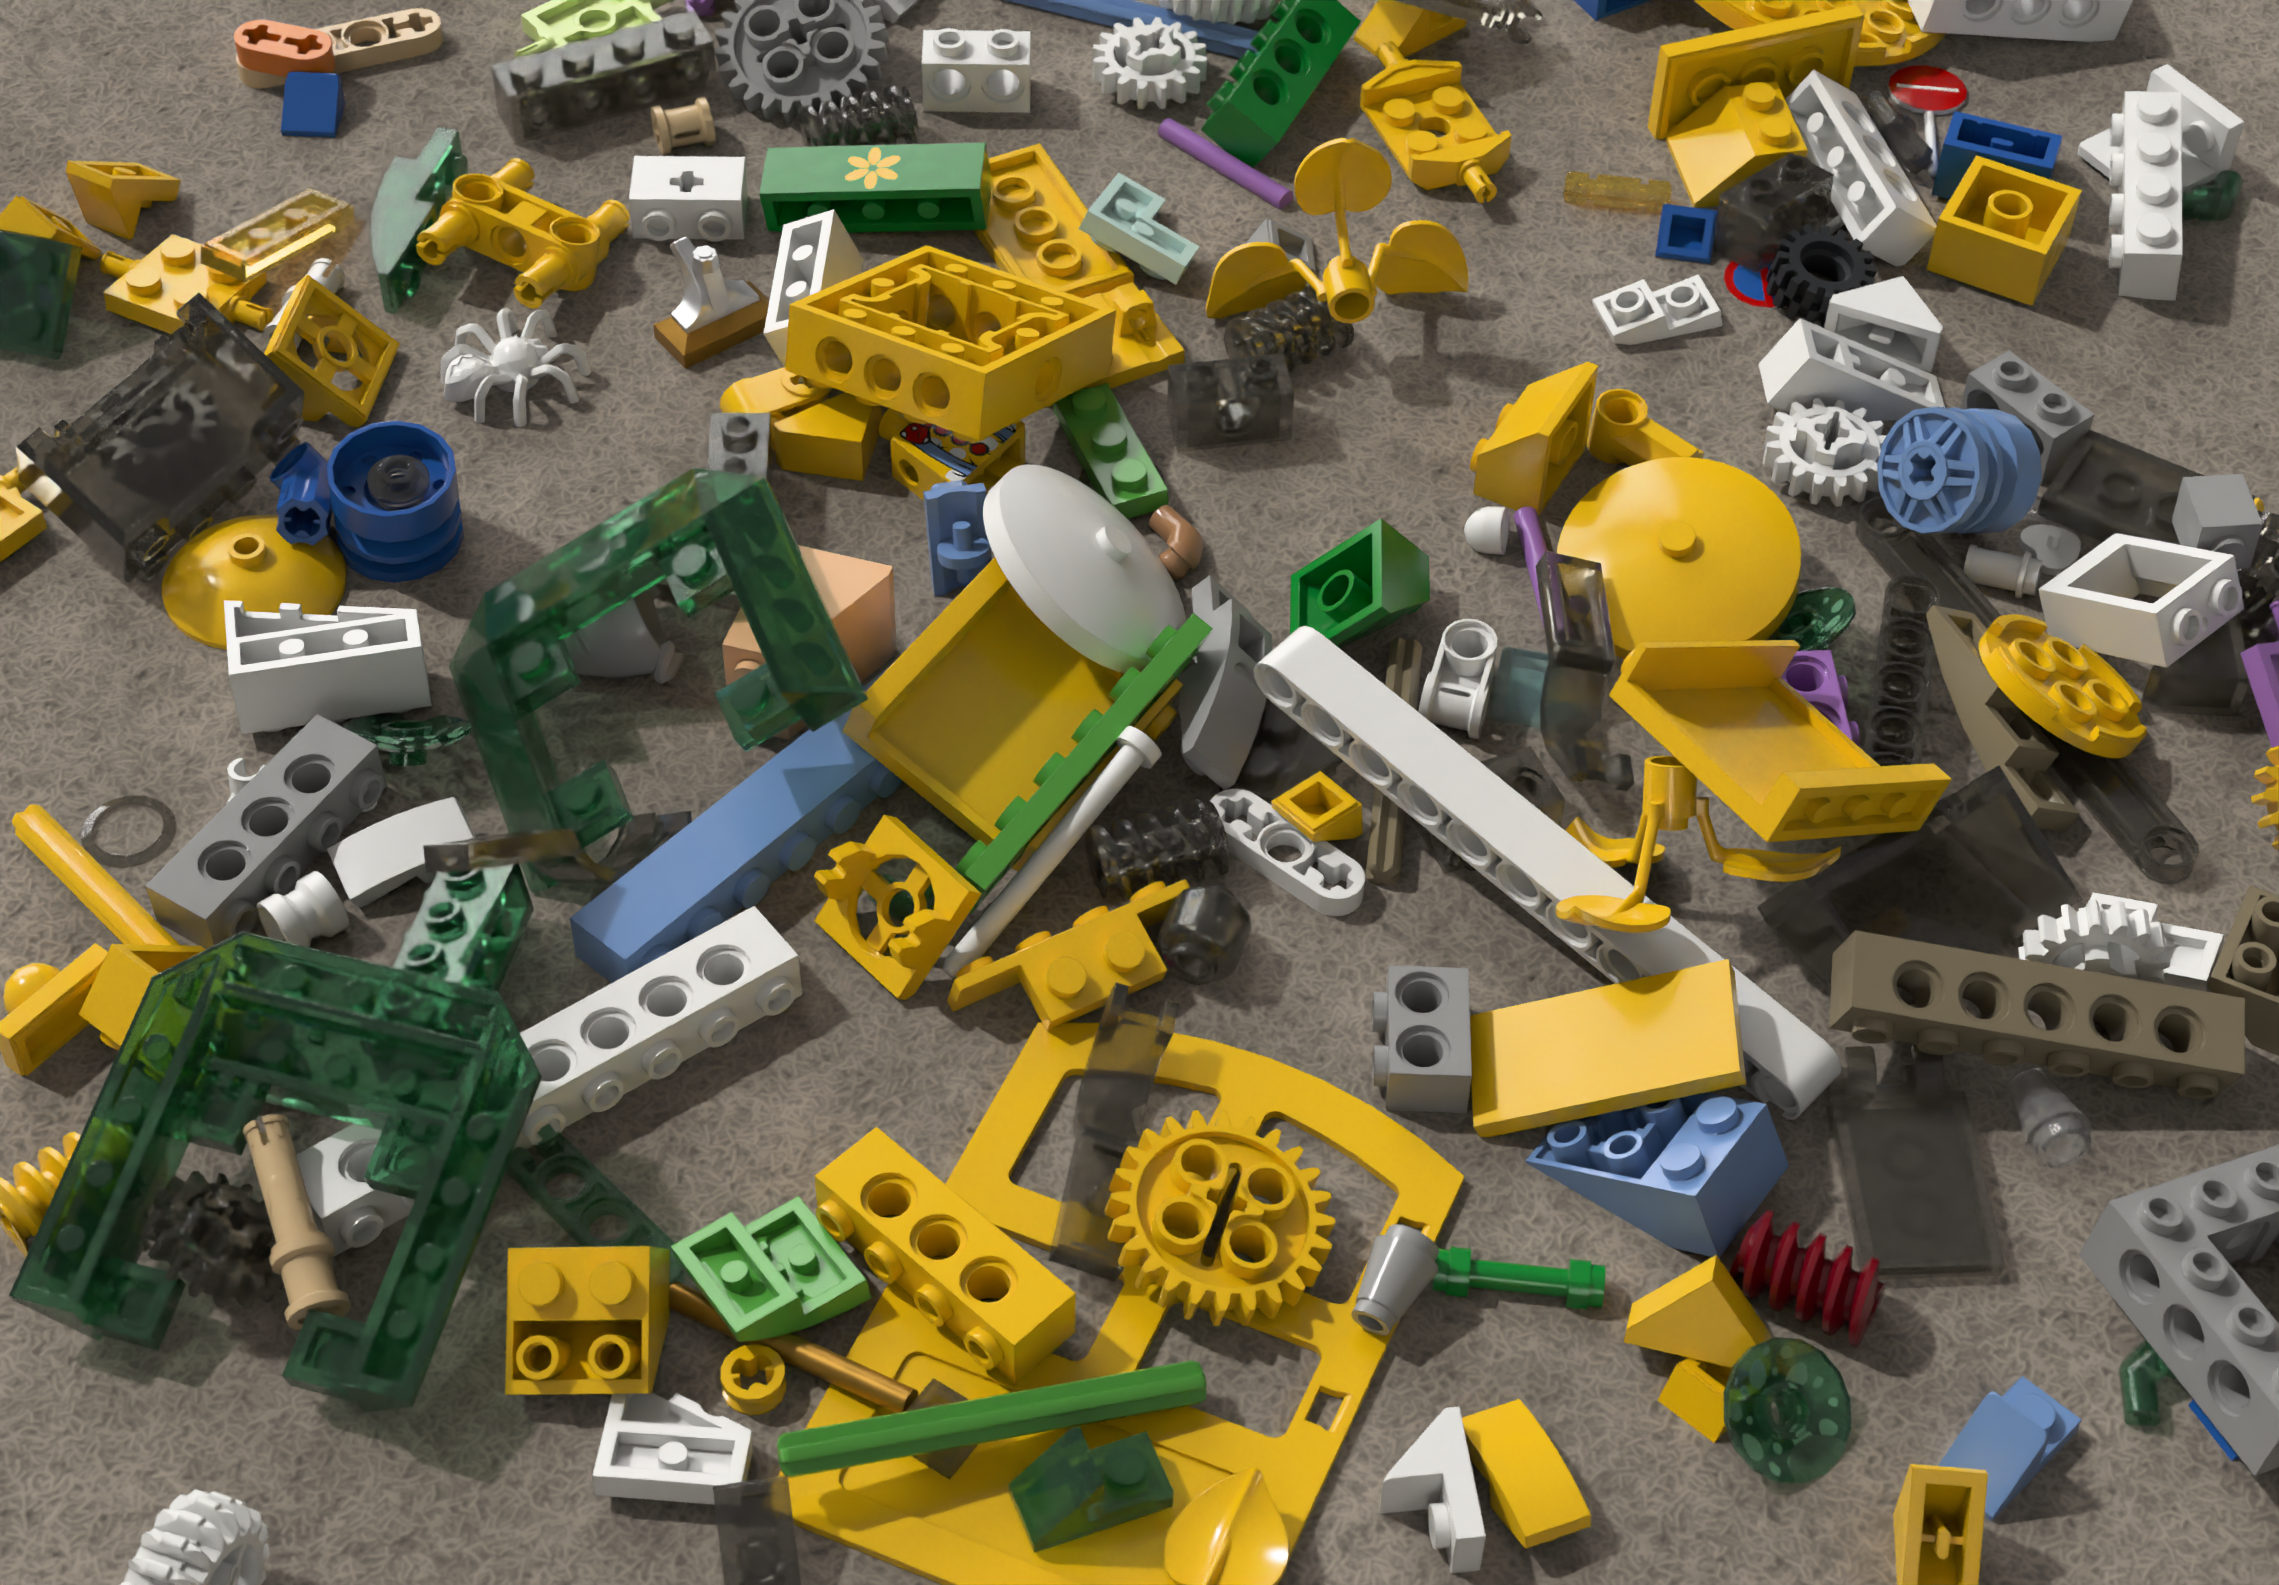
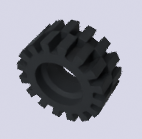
[1766,225,1877,328]

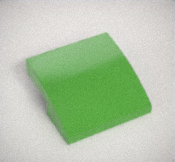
[671,1196,872,1342]

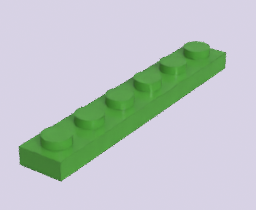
[955,613,1213,914]

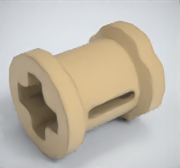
[651,97,716,156]

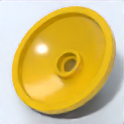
[162,515,347,650]

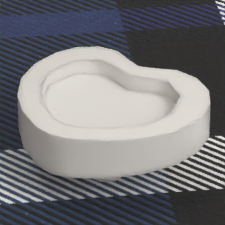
[2019,524,2081,576]

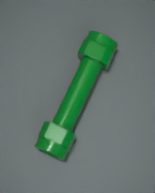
[1432,1247,1606,1309]

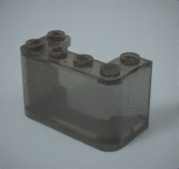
[16,292,304,583]

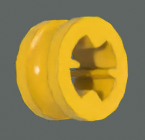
[720,1344,786,1416]

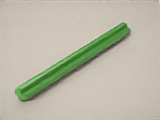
[777,1360,1207,1478]

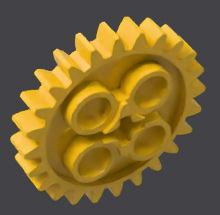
[1105,1110,1335,1326]

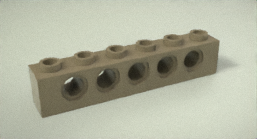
[1829,930,2245,1099]

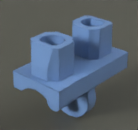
[923,480,992,596]

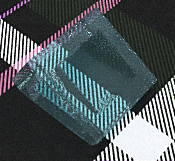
[1490,647,1563,730]

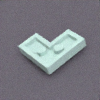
[1079,172,1200,284]

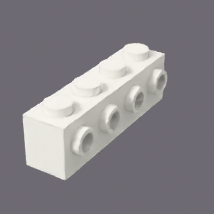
[2109,91,2182,300]

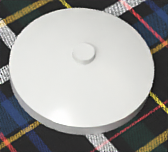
[983,464,1186,674]

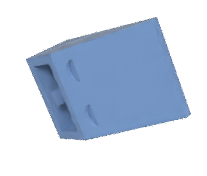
[1526,1092,1789,1258]

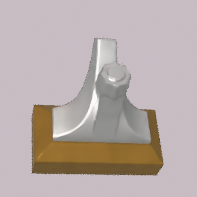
[653,236,770,369]

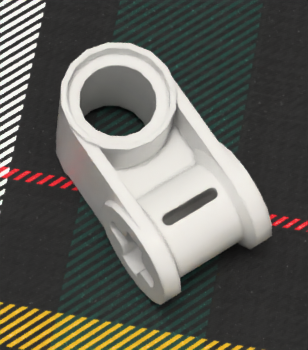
[1418,619,1497,740]

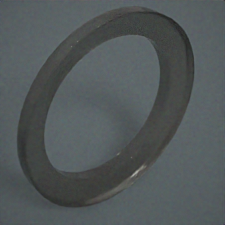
[81,795,176,868]

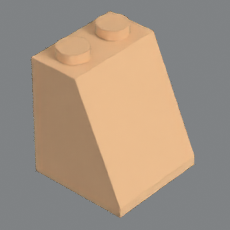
[722,540,897,740]

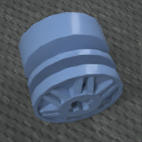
[1877,407,2042,534]

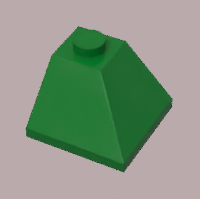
[1290,518,1430,648]

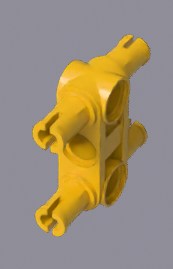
[416,158,630,309]

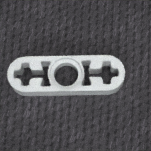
[1207,789,1365,916]

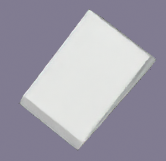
[1824,276,1943,372]

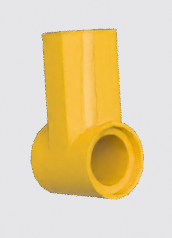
[1587,388,1704,466]

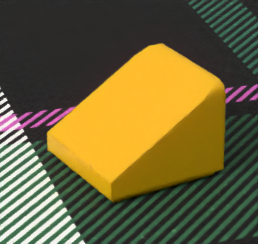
[1271,771,1363,842]
[1658,1358,1767,1443]

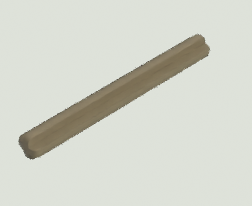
[1365,637,1422,885]

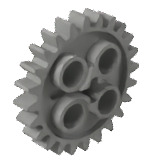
[714,0,889,124]

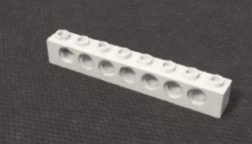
[296,906,802,1256]

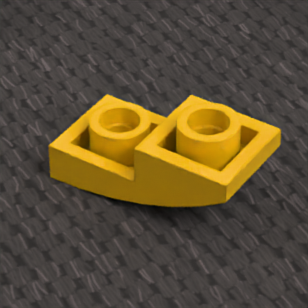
[1462,1399,1591,1549]

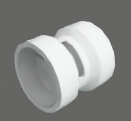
[256,871,349,960]

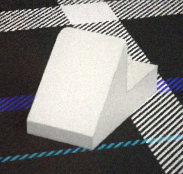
[1380,1407,1486,1573]

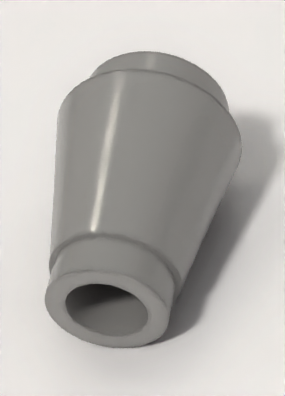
[1351,1224,1440,1335]

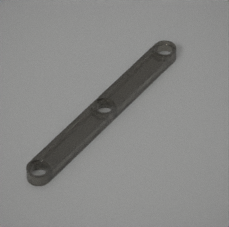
[1855,497,2199,885]

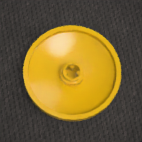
[1556,457,1801,659]

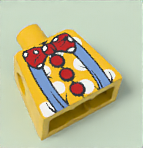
[878,408,1025,501]

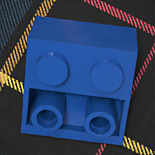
[1932,111,2063,199]

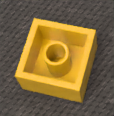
[1927,155,2082,306]

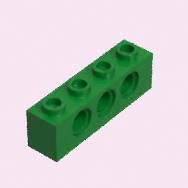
[1200,0,1361,168]

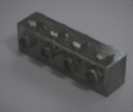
[491,11,718,145]

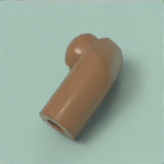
[1149,505,1204,580]

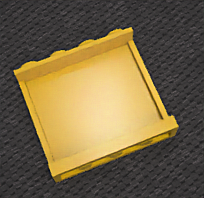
[842,557,1183,871]
[1609,640,1952,843]

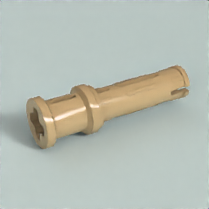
[243,1114,351,1330]

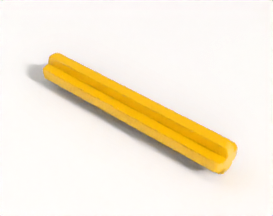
[12,804,180,945]

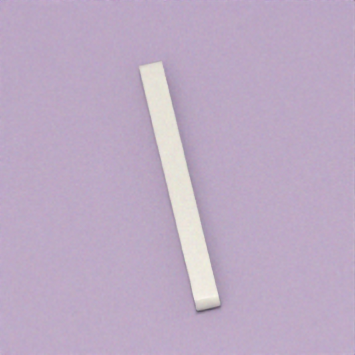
[1254,626,1842,1120]

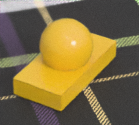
[0,943,108,1076]

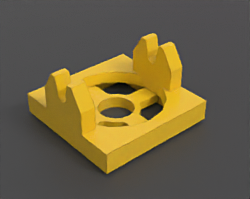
[261,274,400,427]
[814,815,982,1000]

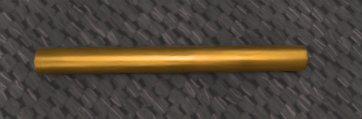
[669,1281,918,1413]

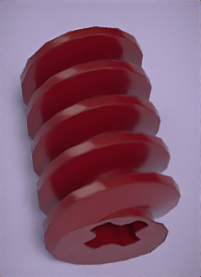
[1729,1209,1887,1348]

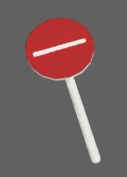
[1888,65,1968,177]

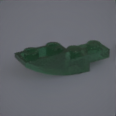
[370,127,468,314]

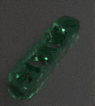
[501,1124,685,1284]

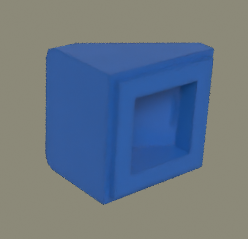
[281,72,345,138]
[1655,204,1718,264]

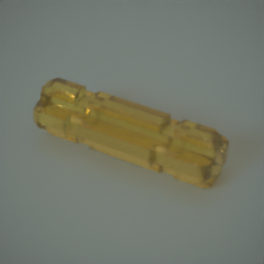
[1563,171,1672,213]

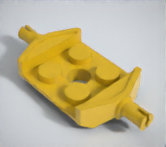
[1360,41,1512,203]

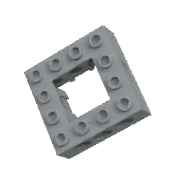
[2078,1145,2279,1476]

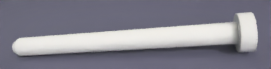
[943,726,1162,979]

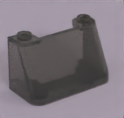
[1757,765,2083,1008]

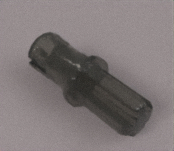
[1862,91,1933,175]

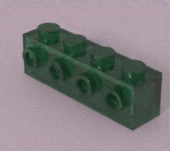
[361,857,534,1083]

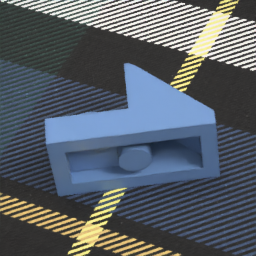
[1938,1376,2082,1522]

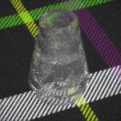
[2009,1068,2091,1168]

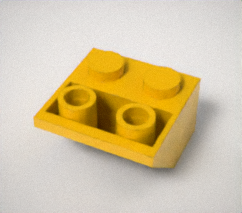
[505,1246,670,1395]

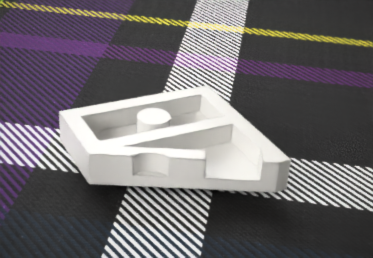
[592,1393,753,1507]

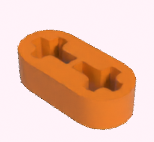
[234,20,336,77]

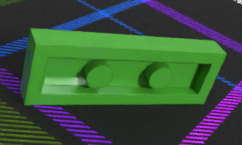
[1054,383,1169,519]

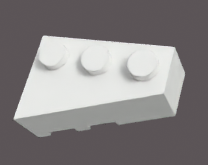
[224,600,432,734]

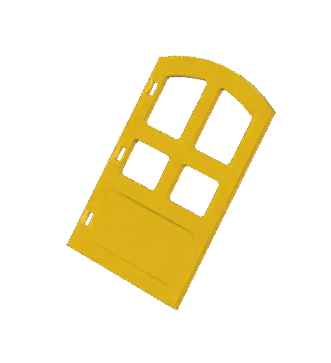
[761,1022,1464,1585]

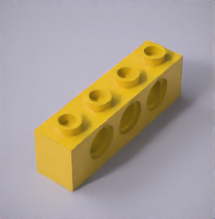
[815,1127,1076,1385]

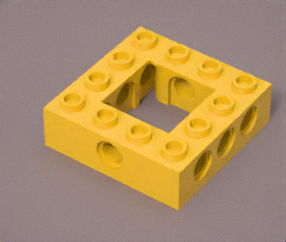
[785,245,1116,442]

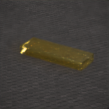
[201,187,354,283]

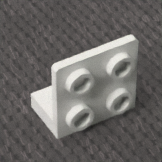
[2077,64,2245,195]

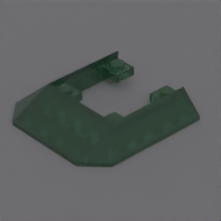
[449,468,868,893]
[9,931,542,1413]

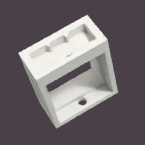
[2038,533,2244,668]

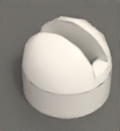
[1464,506,1510,555]

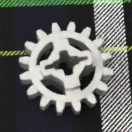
[1092,17,1207,109]
[1763,398,1886,506]
[2018,899,2170,984]

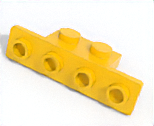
[947,879,1192,1031]

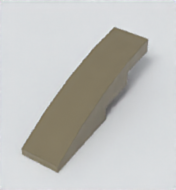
[1926,605,2080,832]

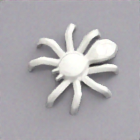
[441,307,591,428]

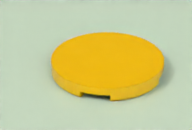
[1979,614,2148,758]

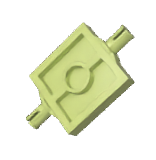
[515,0,674,83]

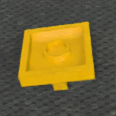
[1083,282,1185,389]

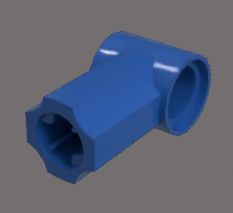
[269,442,333,546]

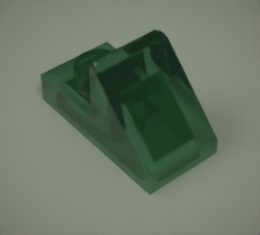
[1008,1426,1173,1553]

